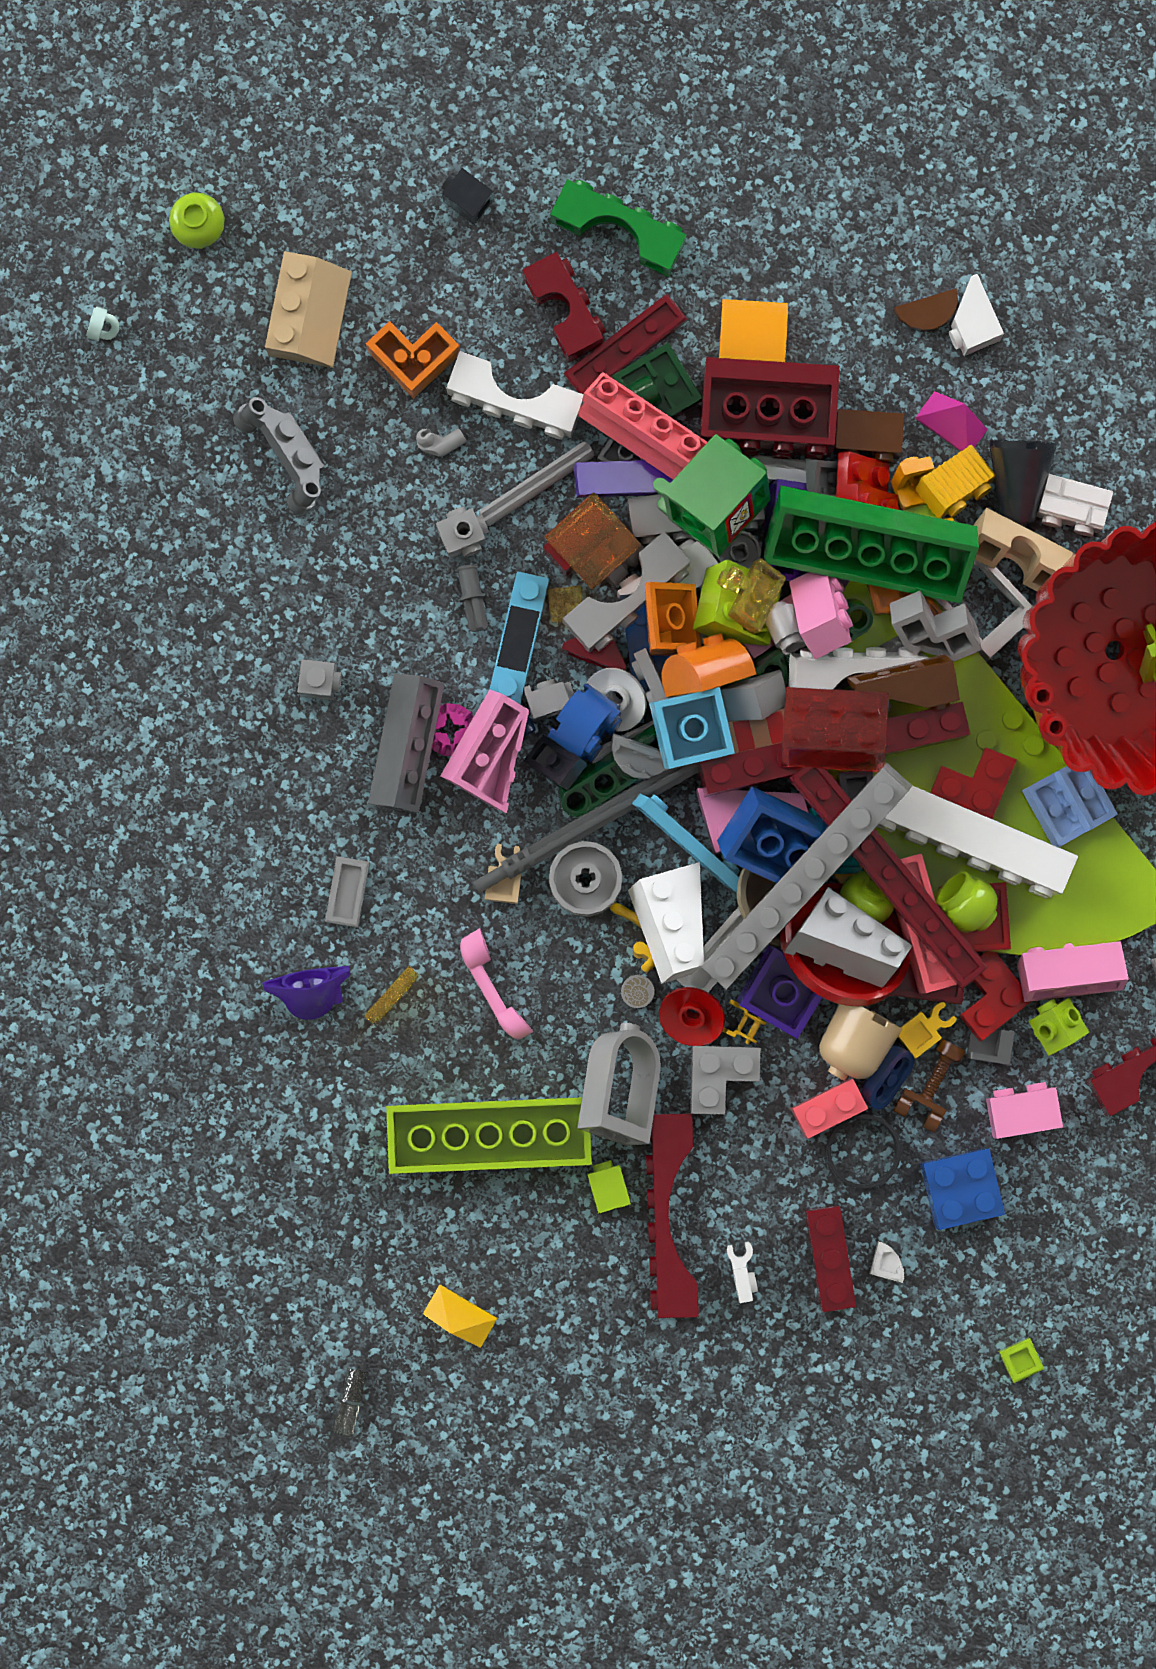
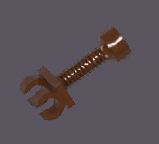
[893,1039,966,1133]

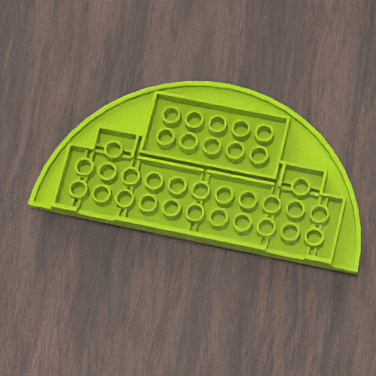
[827,581,1156,955]

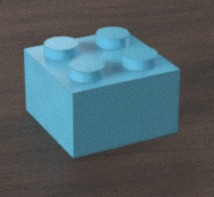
[649,687,735,769]

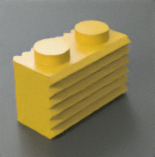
[915,445,996,519]

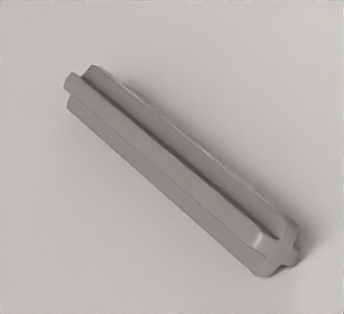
[479,441,594,526]

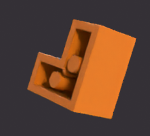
[366,321,460,399]

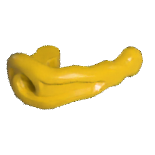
[610,902,655,972]

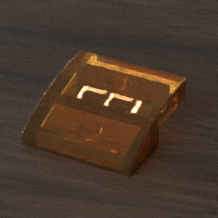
[544,492,641,590]

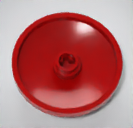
[780,883,910,1007]

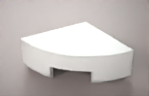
[869,1241,904,1283]

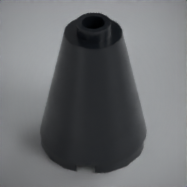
[989,439,1056,528]

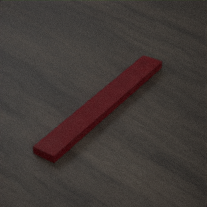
[789,757,988,989]

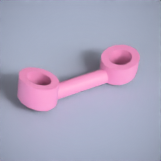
[460,928,533,1040]

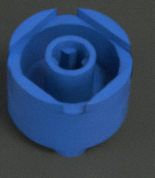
[548,683,622,762]

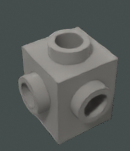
[436,507,489,558]

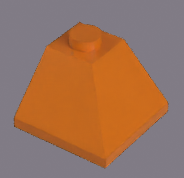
[645,582,701,656]

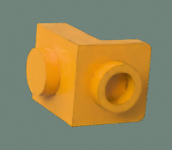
[891,456,934,510]

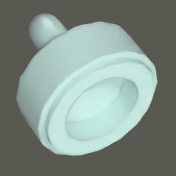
[86,306,119,341]

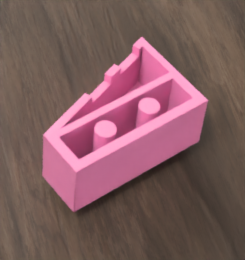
[440,689,529,813]
[696,788,808,855]

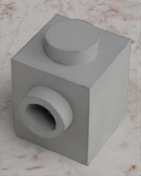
[297,659,342,701]

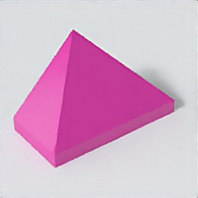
[915,391,988,452]

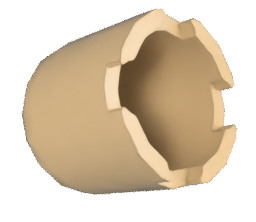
[819,1004,902,1081]

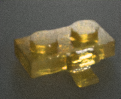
[717,558,786,634]

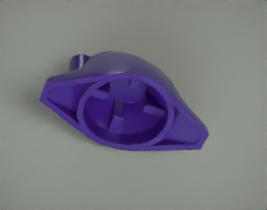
[262,966,350,1020]

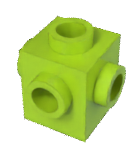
[1028,998,1089,1056]

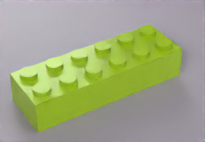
[386,1097,592,1174]

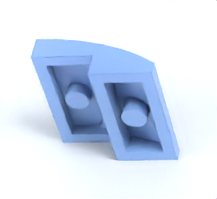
[1022,766,1118,847]

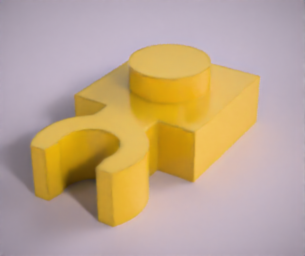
[898,1002,957,1059]

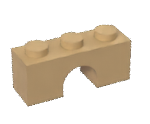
[973,508,1073,591]

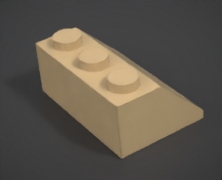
[265,251,352,368]

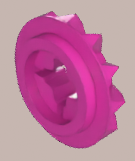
[432,703,473,756]

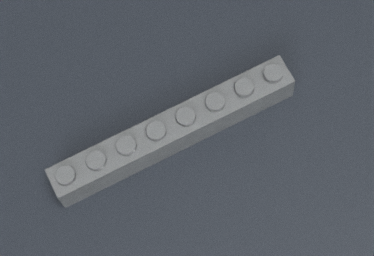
[701,763,912,990]

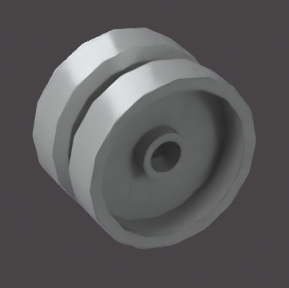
[549,841,622,917]

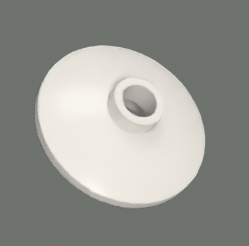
[587,668,647,732]

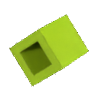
[587,1160,631,1214]

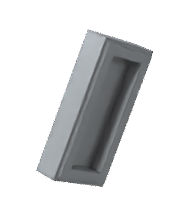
[325,856,370,928]

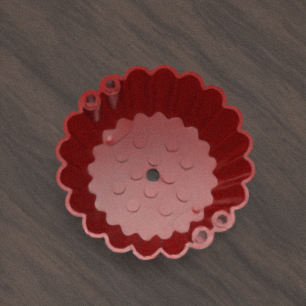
[1017,522,1156,796]

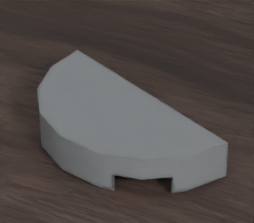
[611,733,668,779]

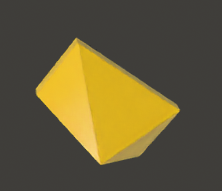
[423,1285,498,1348]

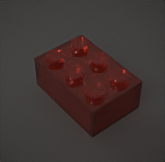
[782,687,889,772]

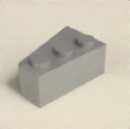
[784,887,912,988]

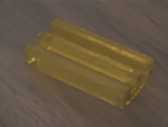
[364,966,419,1024]

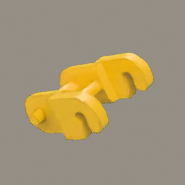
[722,999,767,1045]

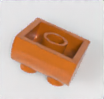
[662,633,756,697]

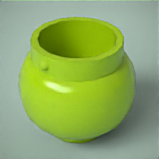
[169,192,225,249]
[839,871,894,923]
[936,871,998,933]

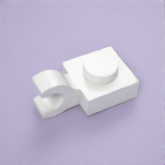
[727,1241,758,1303]

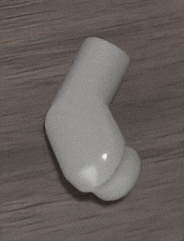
[416,428,467,457]

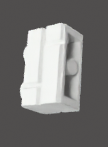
[1036,474,1113,537]

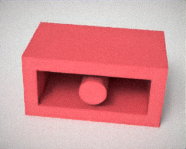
[790,1078,868,1139]

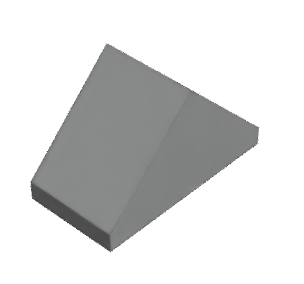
[720,670,789,721]

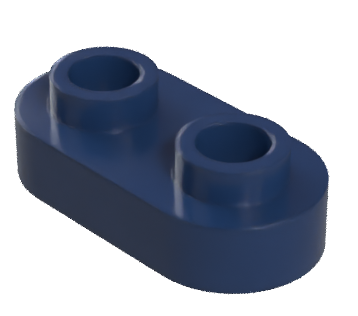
[861,1046,914,1110]

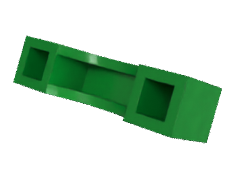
[550,179,686,278]

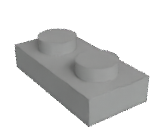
[631,648,670,703]

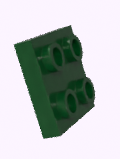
[612,342,702,418]

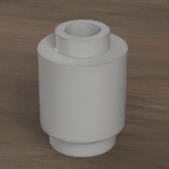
[764,601,806,654]

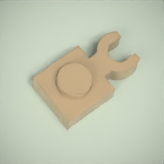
[485,844,522,904]

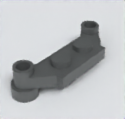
[233,397,325,515]

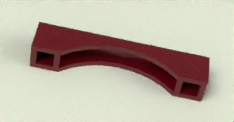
[646,1113,699,1318]

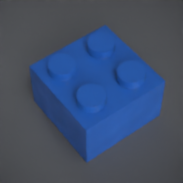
[920,1148,1005,1230]

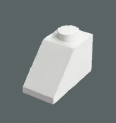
[949,274,1004,356]

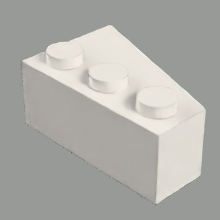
[628,862,704,984]

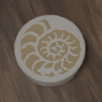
[621,975,654,1009]

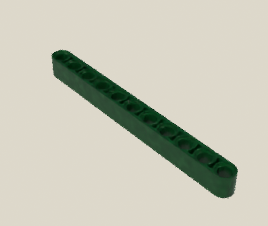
[558,598,873,817]

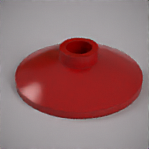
[659,987,725,1046]

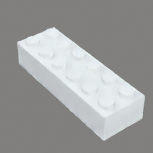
[876,786,1078,899]

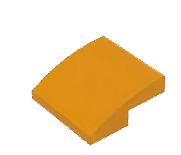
[719,299,788,362]

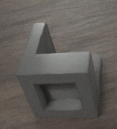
[966,1030,1015,1065]

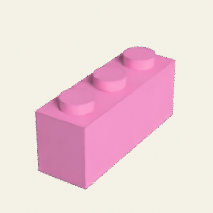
[789,572,853,659]
[1017,941,1129,1002]

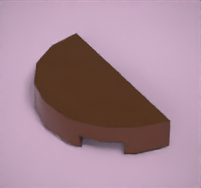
[893,288,958,332]

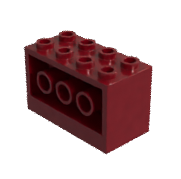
[700,357,840,460]

